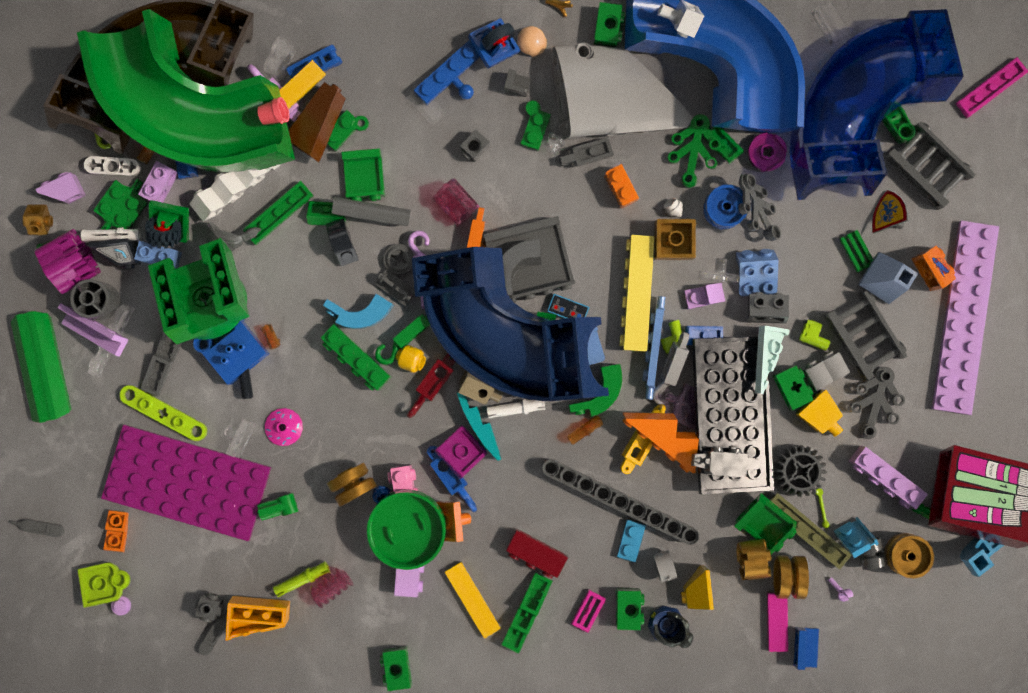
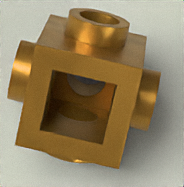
[22,204,53,235]

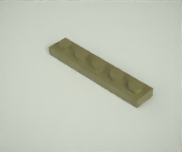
[770,493,852,570]

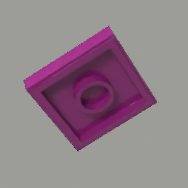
[434,425,488,479]

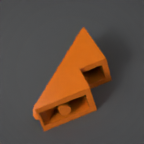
[622,412,699,473]

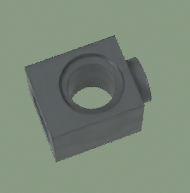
[460,129,490,162]

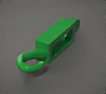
[375,314,430,365]

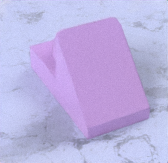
[684,283,725,309]

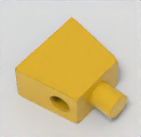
[795,390,843,437]

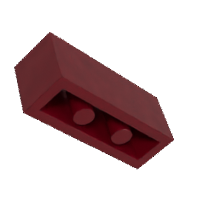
[506,529,568,579]

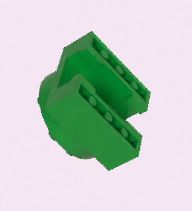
[148,238,250,345]

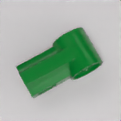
[257,493,299,521]

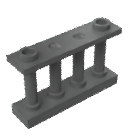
[884,121,976,210]
[823,291,908,381]

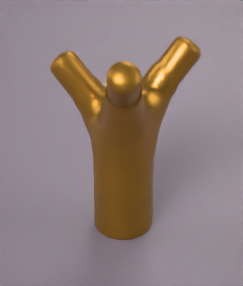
[545,0,573,17]

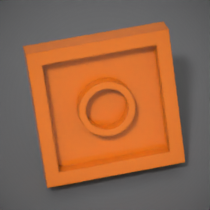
[436,501,471,542]

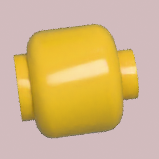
[396,345,426,373]

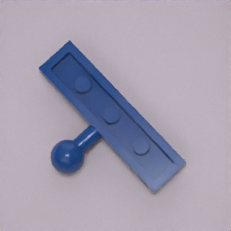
[414,40,480,106]

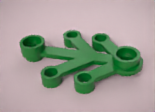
[668,114,721,188]

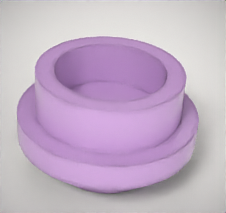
[111,596,131,615]

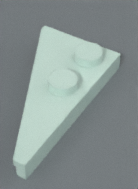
[755,326,789,394]

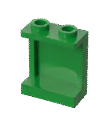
[342,148,385,201]
[734,493,797,555]

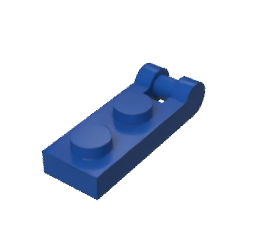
[286,45,343,79]

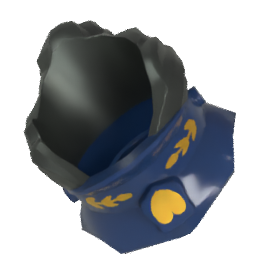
[648,606,693,648]

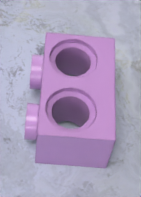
[138,161,178,203]

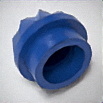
[372,485,391,503]

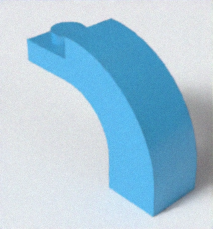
[323,294,394,329]
[960,538,1004,577]

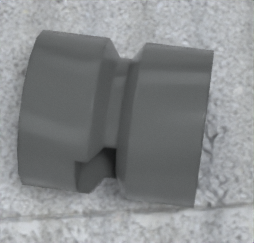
[860,537,888,570]

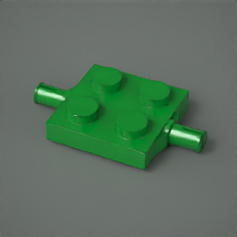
[93,178,148,230]

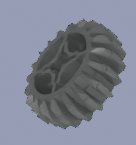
[774,445,827,497]

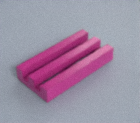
[571,589,606,633]

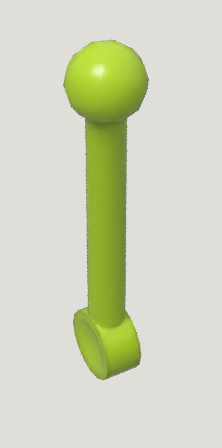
[815,488,829,528]

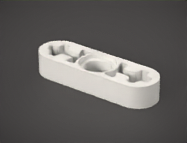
[84,156,142,177]

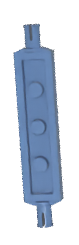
[642,296,666,400]

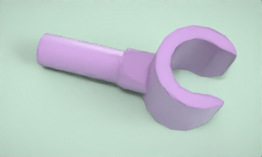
[828,577,853,602]

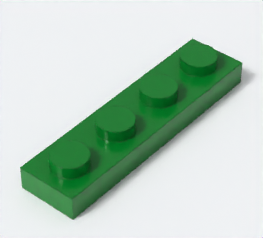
[243,181,314,245]

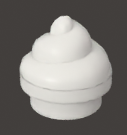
[664,198,683,217]

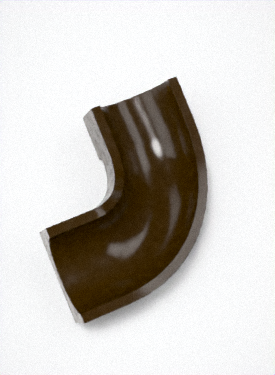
[43,0,254,155]

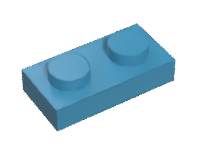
[617,519,646,562]

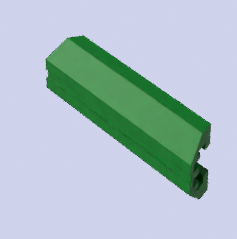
[11,311,71,423]

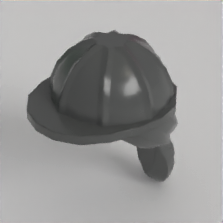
[207,221,261,251]

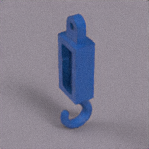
[427,446,477,512]

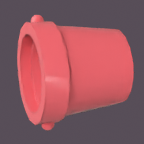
[258,97,289,125]

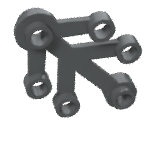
[738,173,781,241]
[850,367,905,439]

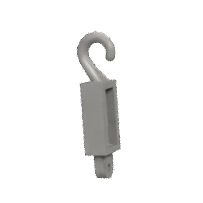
[653,332,689,405]

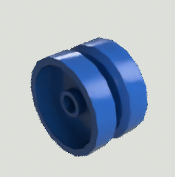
[703,185,747,230]

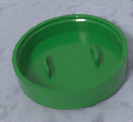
[367,489,446,570]

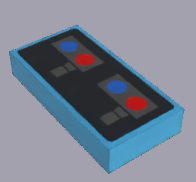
[547,294,590,319]

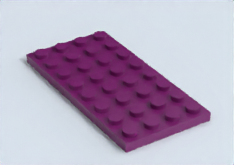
[101,425,272,541]

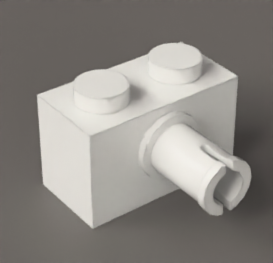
[657,0,704,38]

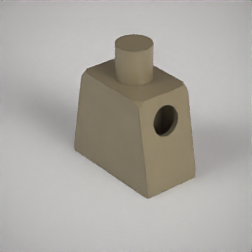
[458,370,503,404]

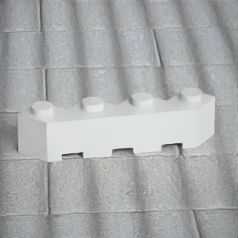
[190,164,281,222]

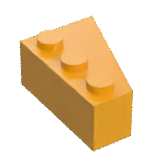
[225,596,290,641]

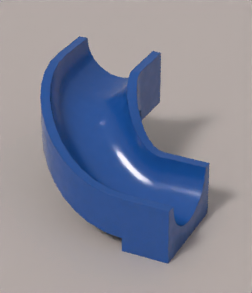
[625,0,805,135]

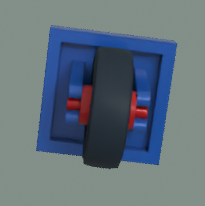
[468,18,521,69]

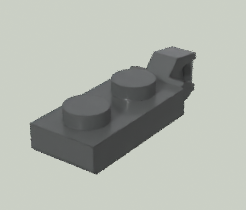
[559,137,614,168]

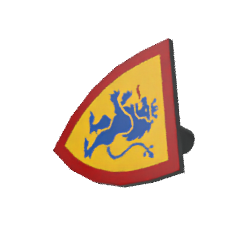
[872,190,908,234]

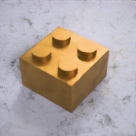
[654,219,696,260]

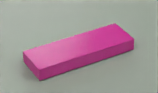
[767,593,788,652]

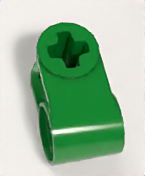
[881,105,915,144]

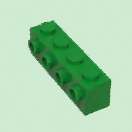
[321,324,392,391]

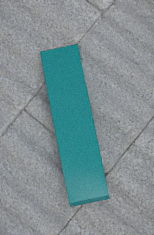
[456,392,501,461]

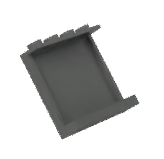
[484,216,575,303]

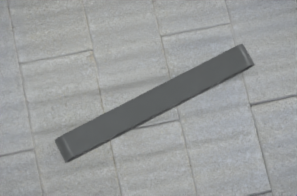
[542,459,699,545]

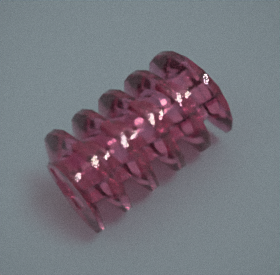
[310,568,354,608]

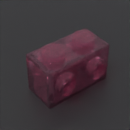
[432,178,479,226]

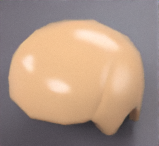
[516,26,547,57]

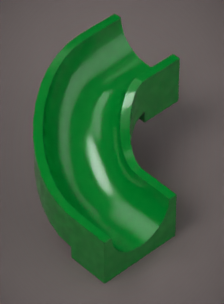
[77,9,295,172]

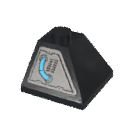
[89,238,141,270]

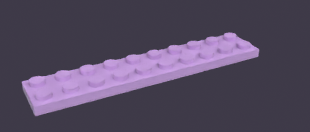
[932,220,999,415]

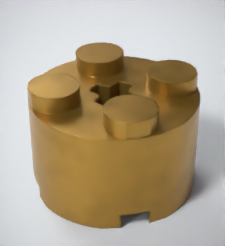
[736,539,771,580]

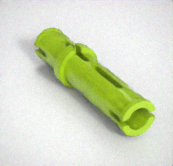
[273,561,330,598]

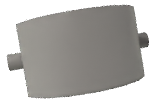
[652,550,677,583]

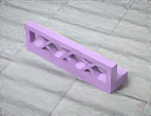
[58,303,129,357]

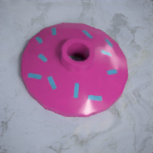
[265,408,303,446]

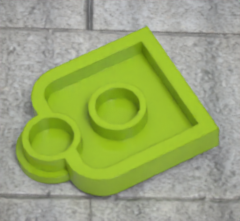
[78,563,130,608]

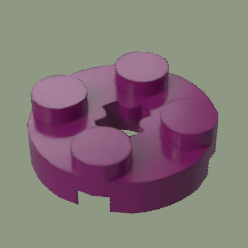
[747,133,787,172]

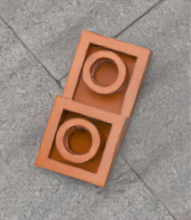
[103,510,129,553]

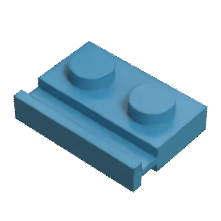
[834,517,878,558]

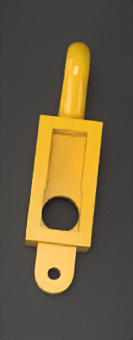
[620,404,666,474]

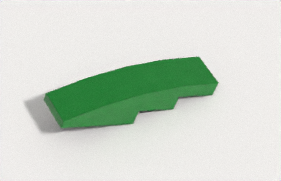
[501,573,553,654]

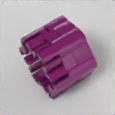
[34,229,101,294]

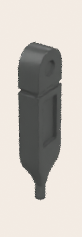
[11,519,64,537]
[199,612,227,656]

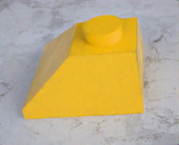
[681,565,714,610]

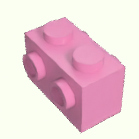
[388,465,418,493]

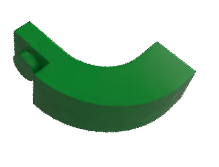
[569,364,622,416]

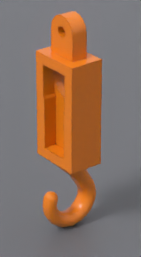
[467,207,485,248]

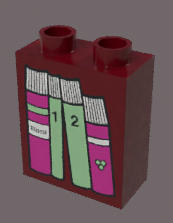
[928,445,1028,548]

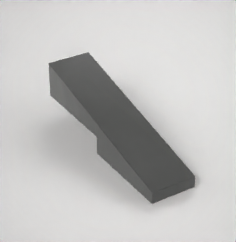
[141,332,182,397]

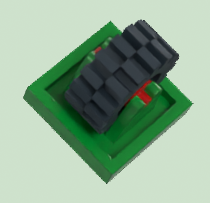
[145,200,189,249]

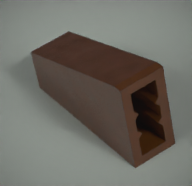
[288,82,346,163]

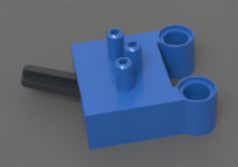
[193,319,270,399]

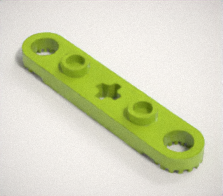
[120,385,208,441]

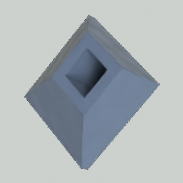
[858,252,918,304]

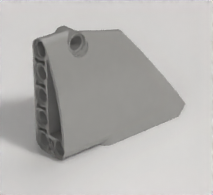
[552,42,693,140]

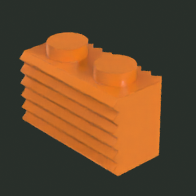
[604,164,639,209]

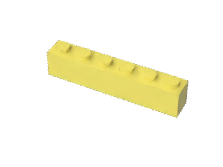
[619,235,655,352]

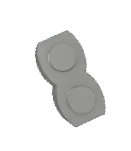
[803,351,850,391]

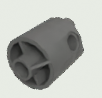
[70,279,122,320]

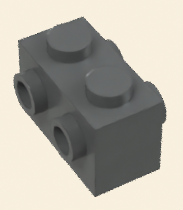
[748,292,789,324]

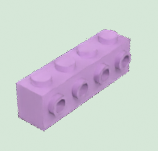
[849,446,928,509]

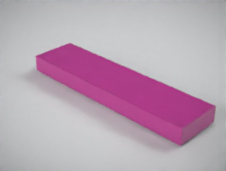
[955,57,1028,118]

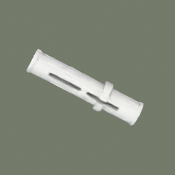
[81,227,142,242]
[487,399,545,419]

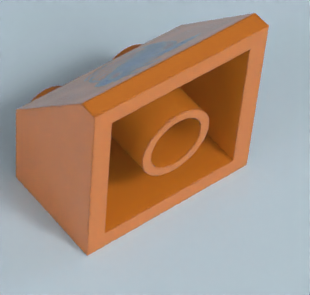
[911,245,956,292]

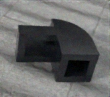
[326,218,359,266]

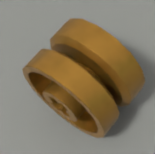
[326,462,377,507]
[884,533,934,579]
[773,555,809,599]

